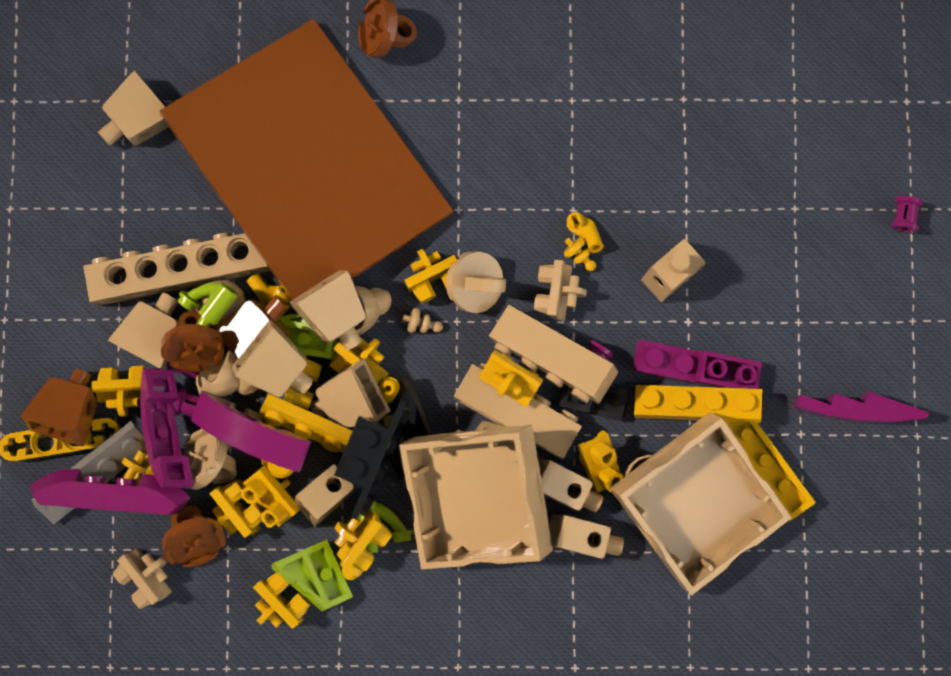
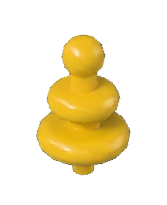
[564,237,596,271]

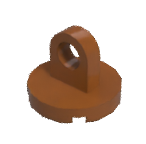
[358,0,417,59]
[161,311,224,372]
[161,505,226,567]

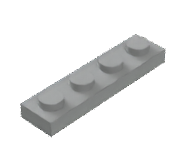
[31,421,146,525]

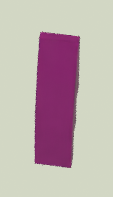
[791,392,929,424]

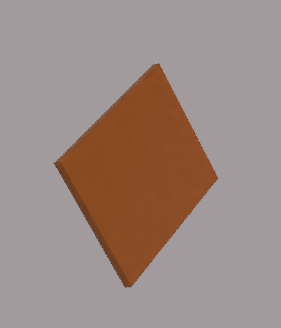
[160,19,453,300]

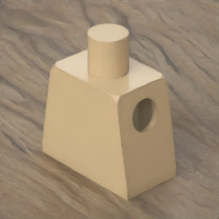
[98,71,169,146]
[641,239,705,302]
[290,270,366,350]
[108,292,178,370]
[232,320,313,397]
[311,358,390,428]
[538,459,603,513]
[295,464,355,528]
[549,514,624,559]

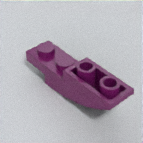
[632,340,762,389]

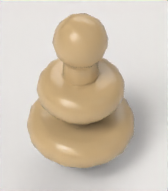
[402,308,443,333]

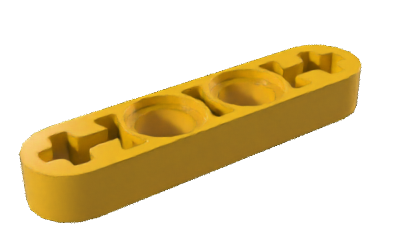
[0,418,122,462]

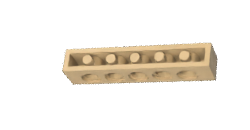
[83,233,271,306]

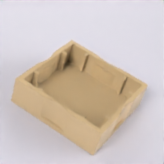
[609,412,792,596]
[400,425,553,569]

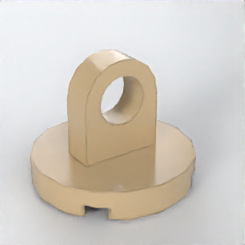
[446,251,506,314]
[182,429,237,490]

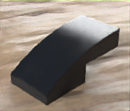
[559,384,630,422]

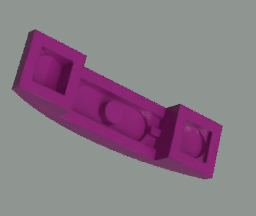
[140,369,194,488]
[191,391,311,472]

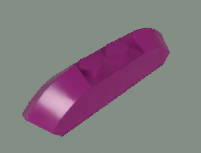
[30,469,190,515]

